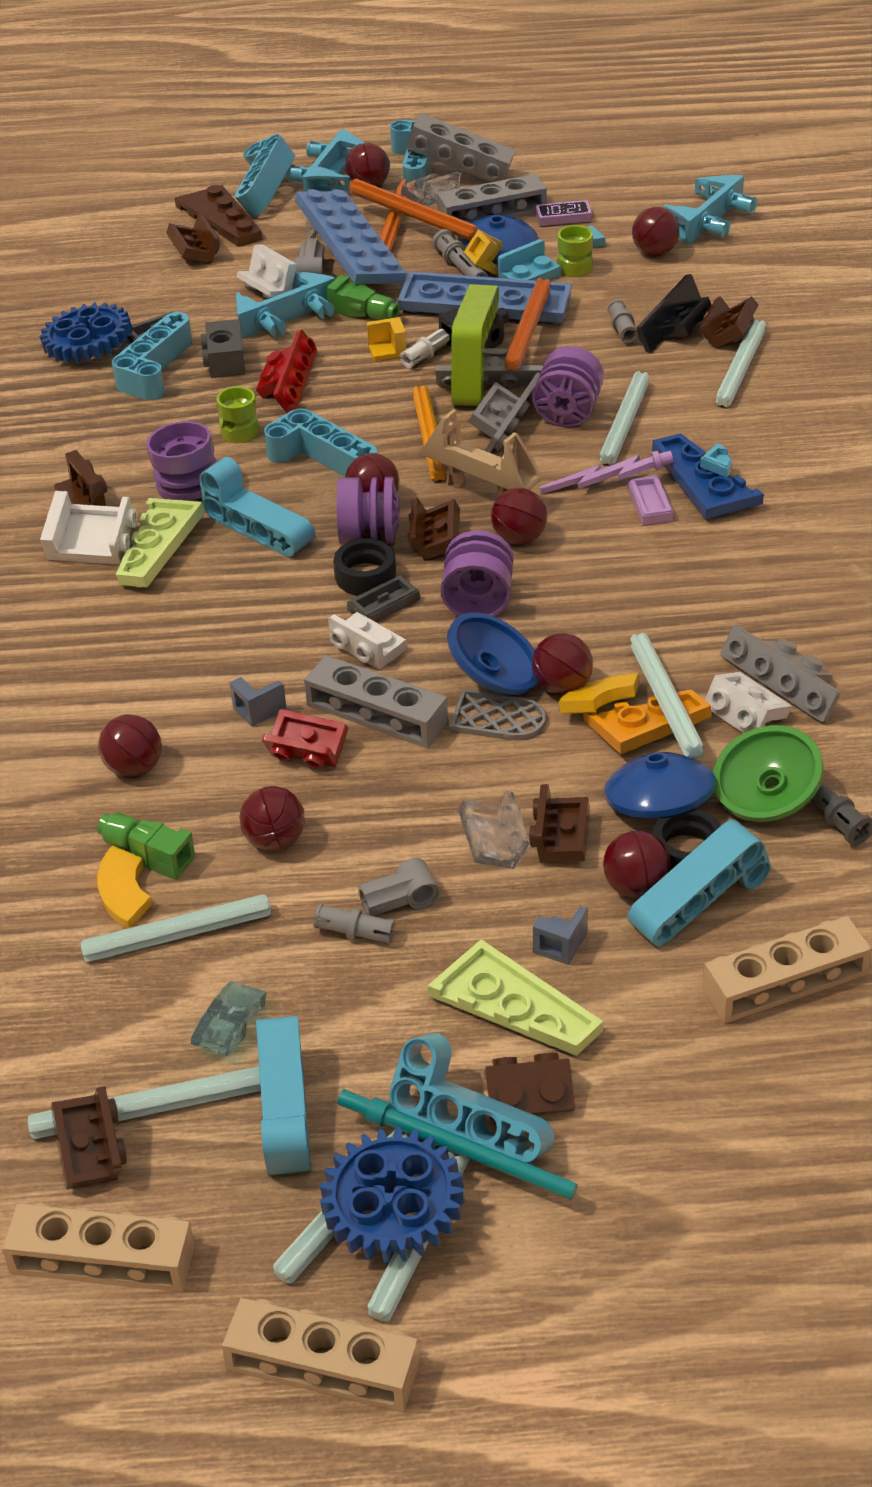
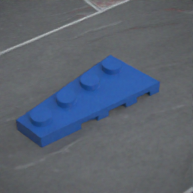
[652,433,764,519]

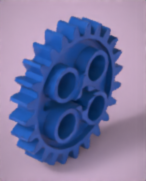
[40,302,133,363]
[320,1127,465,1263]

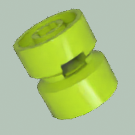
[557,225,593,277]
[216,386,259,443]

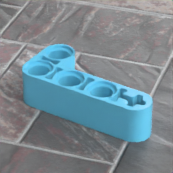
[390,120,435,192]
[235,134,295,217]
[112,312,192,400]
[264,409,378,477]
[200,457,315,557]
[627,820,771,946]
[256,1015,311,1176]
[389,1032,555,1163]

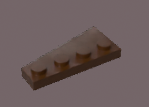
[175,185,263,247]

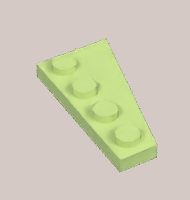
[116,498,205,588]
[427,939,603,1056]

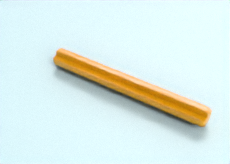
[413,385,447,482]

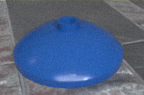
[458,215,537,264]
[447,612,538,695]
[604,752,716,818]

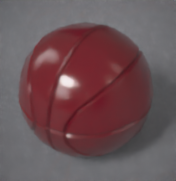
[345,143,390,187]
[632,207,680,256]
[345,453,400,492]
[491,488,547,544]
[532,633,593,694]
[98,714,162,777]
[239,786,305,851]
[603,831,671,899]

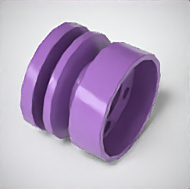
[532,346,604,427]
[146,421,217,501]
[337,477,400,545]
[441,530,514,616]

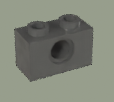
[201,319,245,378]

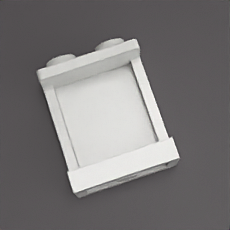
[40,491,137,565]

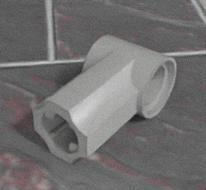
[295,238,325,275]
[358,858,441,916]

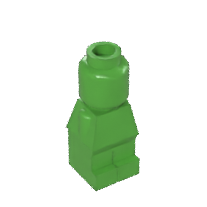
[327,275,400,320]
[97,812,195,880]

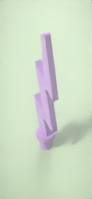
[540,451,673,494]

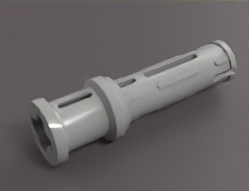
[432,229,488,277]

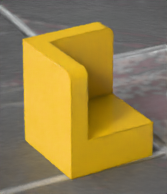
[464,229,503,276]
[366,317,407,361]

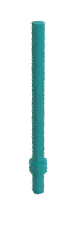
[337,1089,578,1200]

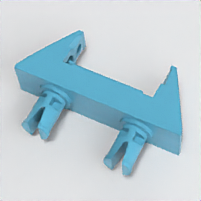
[286,129,364,192]
[664,175,758,245]
[236,271,335,339]

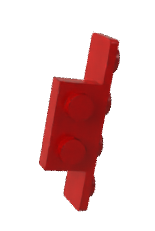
[256,329,317,413]

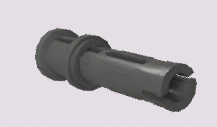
[811,781,872,846]

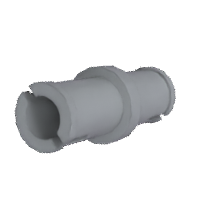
[608,300,638,343]
[313,903,395,944]

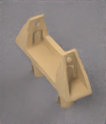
[421,409,542,497]

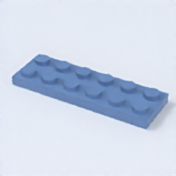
[295,189,407,284]
[397,271,572,324]

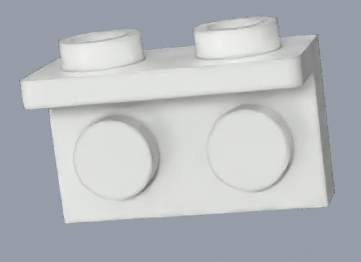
[236,244,297,298]
[328,612,407,671]
[705,672,792,733]

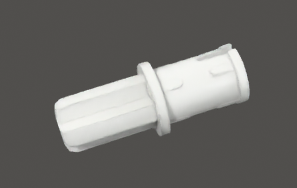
[400,329,450,368]

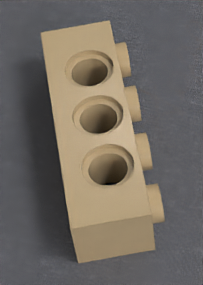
[702,915,872,1024]
[2,1203,195,1292]
[222,1297,420,1413]

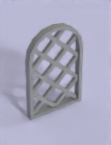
[450,689,546,740]

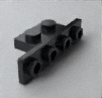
[636,274,712,352]

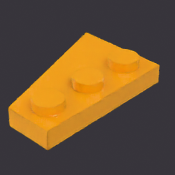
[583,689,712,754]

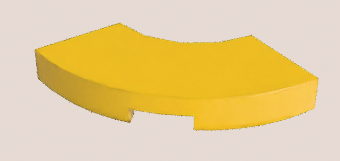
[559,673,640,714]
[97,845,152,929]

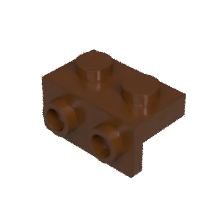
[166,215,220,263]
[700,296,758,349]
[54,450,107,506]
[407,498,460,561]
[529,784,590,863]
[484,1052,575,1119]
[51,1086,127,1190]

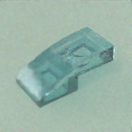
[191,981,266,1056]

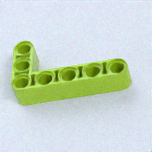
[451,284,499,407]

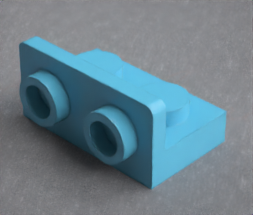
[498,239,561,281]

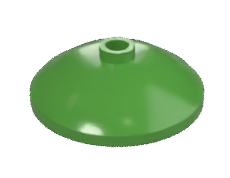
[713,725,824,822]

